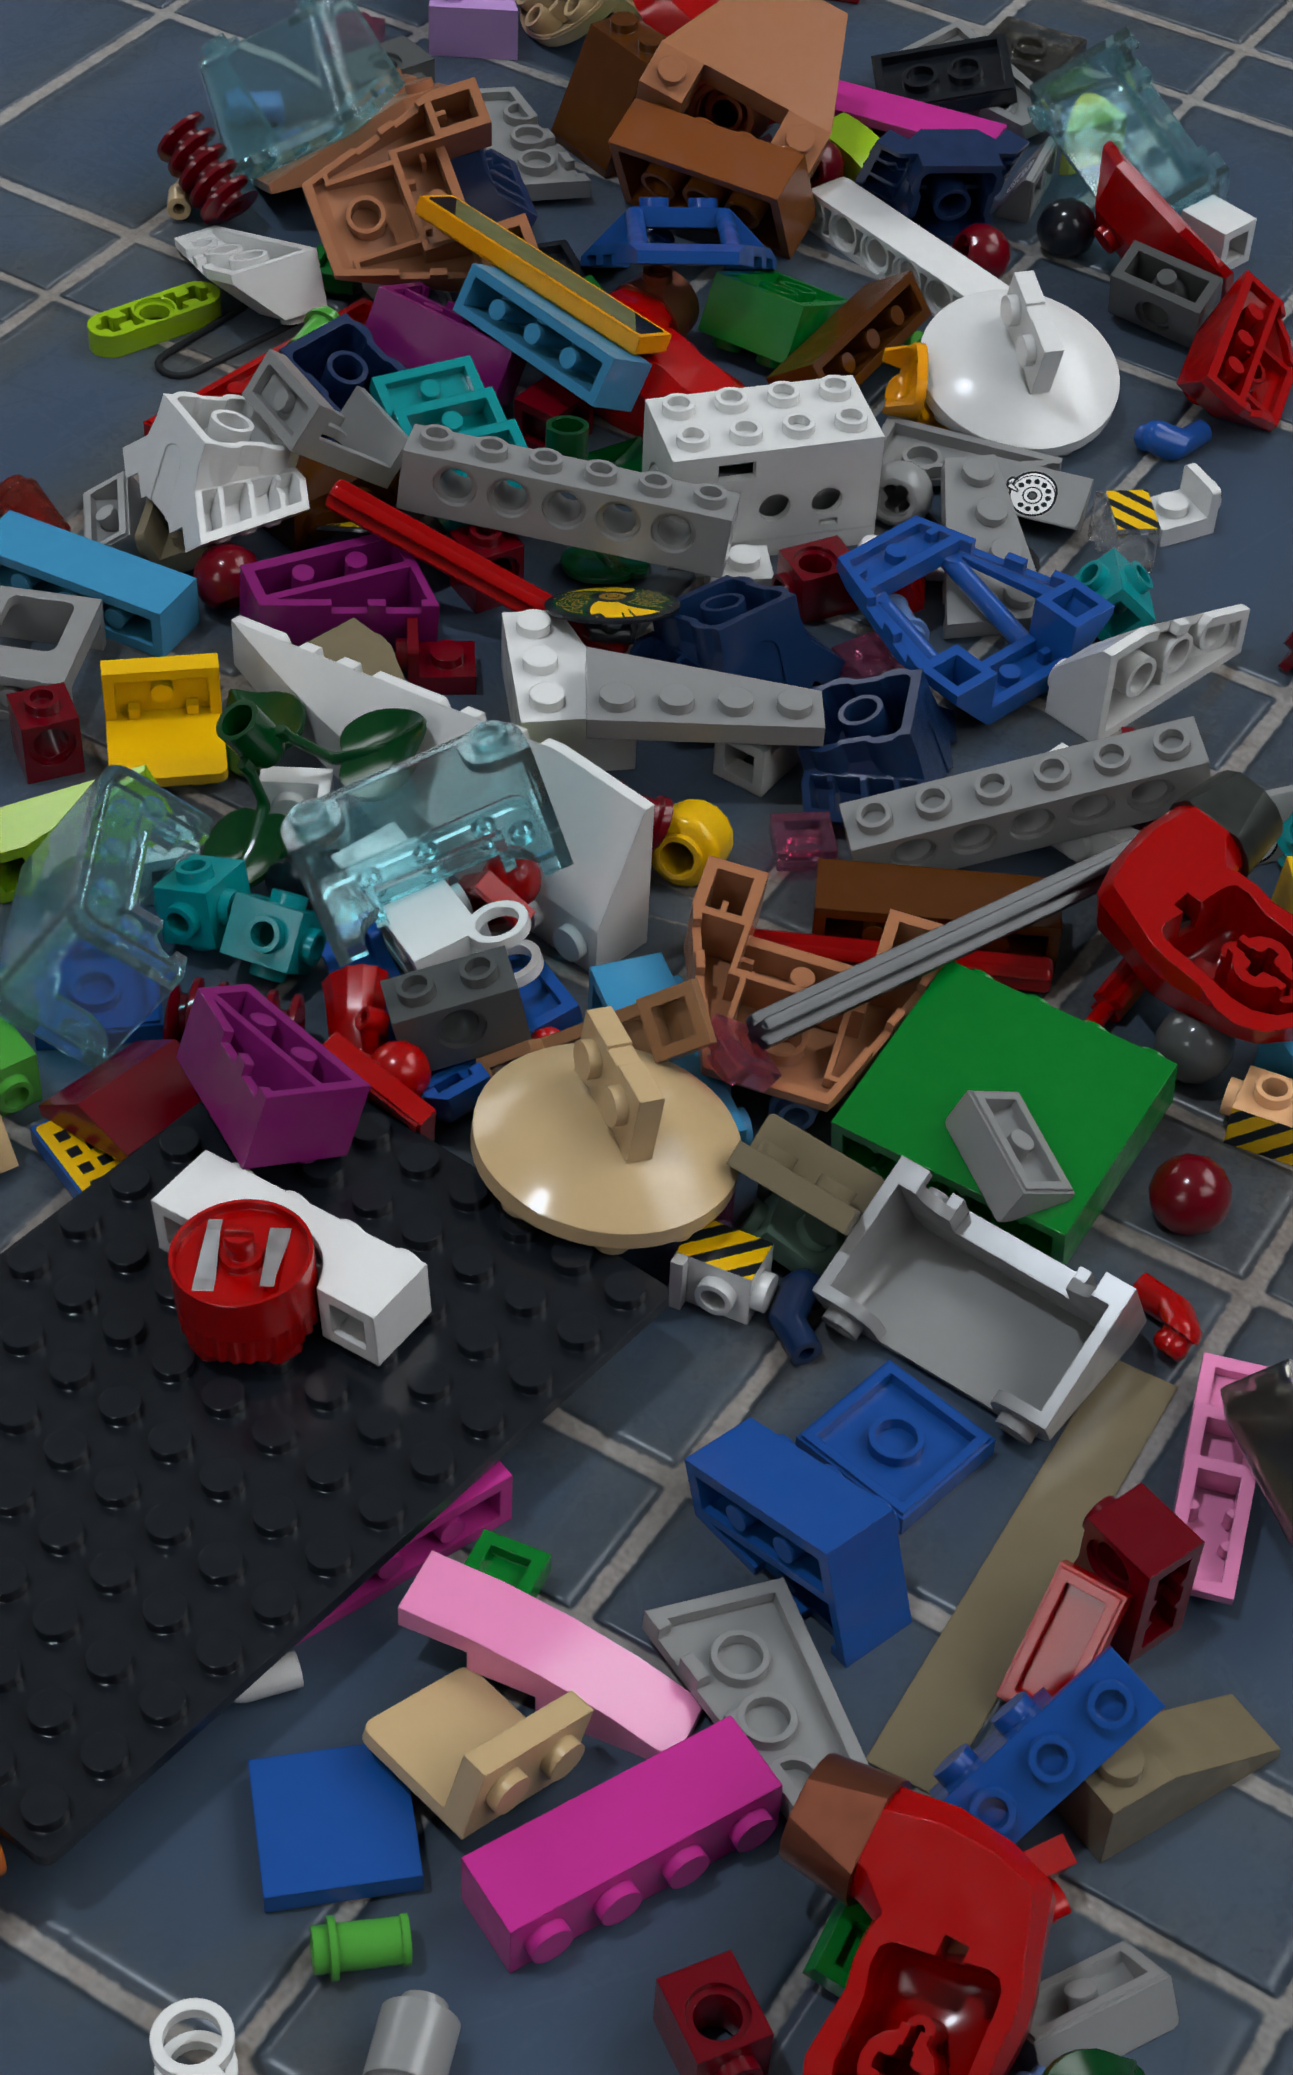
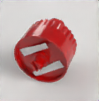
[168,1199,320,1364]

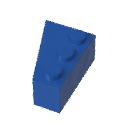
[684,1417,912,1668]

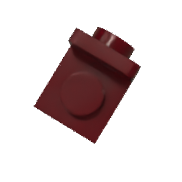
[396,617,476,695]

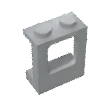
[241,349,409,489]
[0,585,107,721]

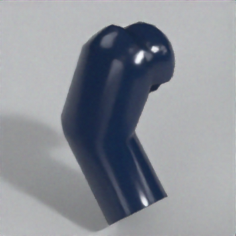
[768,1268,822,1365]

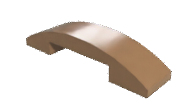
[476,978,717,1078]

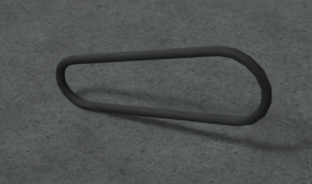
[154,303,299,380]

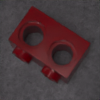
[1074,1482,1205,1665]

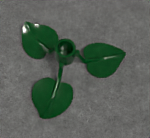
[545,415,650,584]
[202,689,427,888]

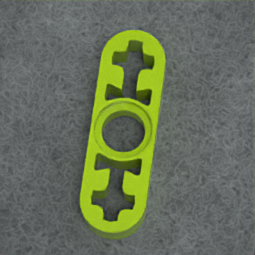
[87,281,222,358]

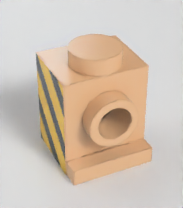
[1219,1065,1293,1166]

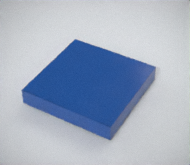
[795,1359,996,1535]
[248,1744,424,1913]

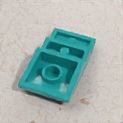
[369,355,528,534]

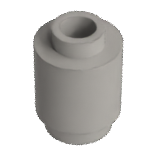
[362,1990,461,2075]

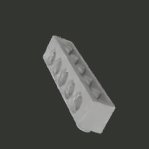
[396,424,741,578]
[839,716,1211,869]

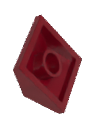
[39,1039,202,1162]

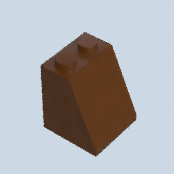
[551,11,666,179]

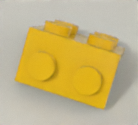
[100,653,228,787]

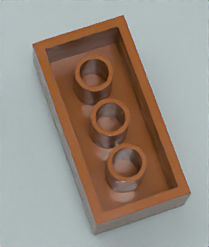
[608,98,817,259]

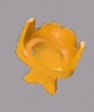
[882,342,949,430]

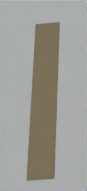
[866,1361,1178,1794]

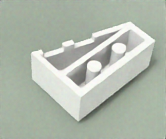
[501,609,637,771]

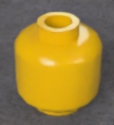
[651,799,734,887]

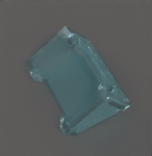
[197,0,405,181]
[1027,26,1230,216]
[280,720,574,967]

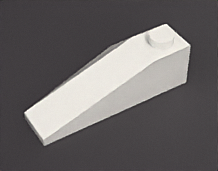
[174,225,328,325]
[1045,604,1250,742]

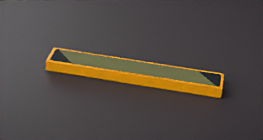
[415,195,672,355]

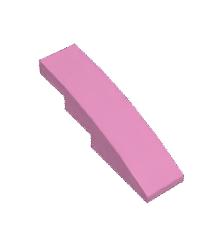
[1173,1352,1273,1605]
[398,1551,704,1759]

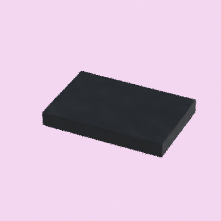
[871,33,1017,112]

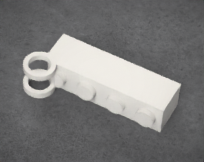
[323,807,544,988]

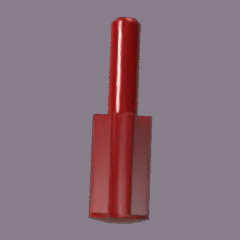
[1085,958,1146,1027]

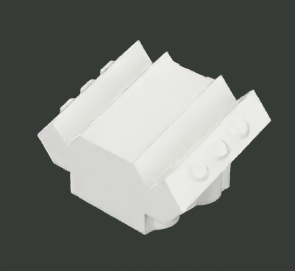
[123,391,310,553]

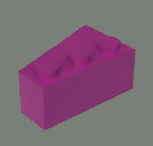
[365,282,527,407]
[239,534,440,652]
[176,984,371,1170]

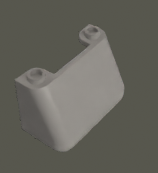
[812,1156,1147,1445]

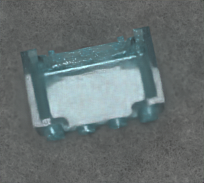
[0,764,213,1069]

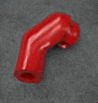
[1133,1272,1203,1361]

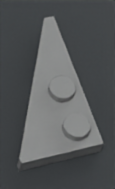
[881,415,1063,486]

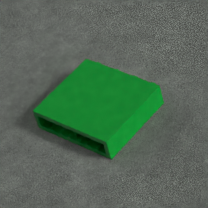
[831,962,1178,1266]

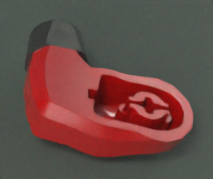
[1096,770,1293,1044]

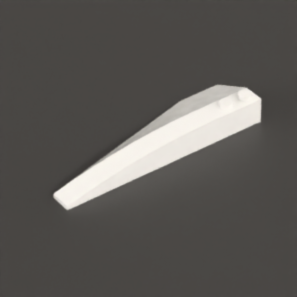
[231,615,655,972]

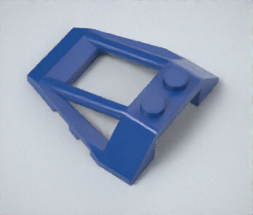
[579,197,777,270]
[836,515,1115,725]

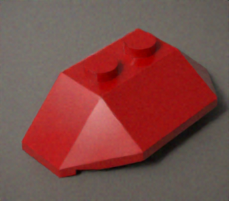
[1094,140,1234,301]
[1176,269,1293,432]

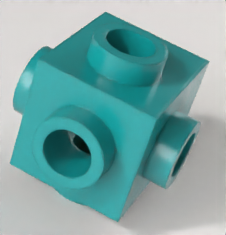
[1073,548,1156,641]
[153,854,251,951]
[219,888,327,983]

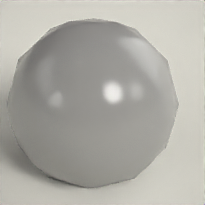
[876,460,933,527]

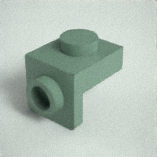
[734,1193,846,1275]

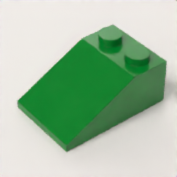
[698,270,849,369]

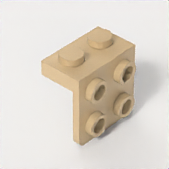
[362,1667,594,1840]

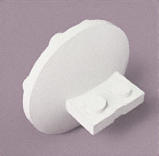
[920,270,1120,457]

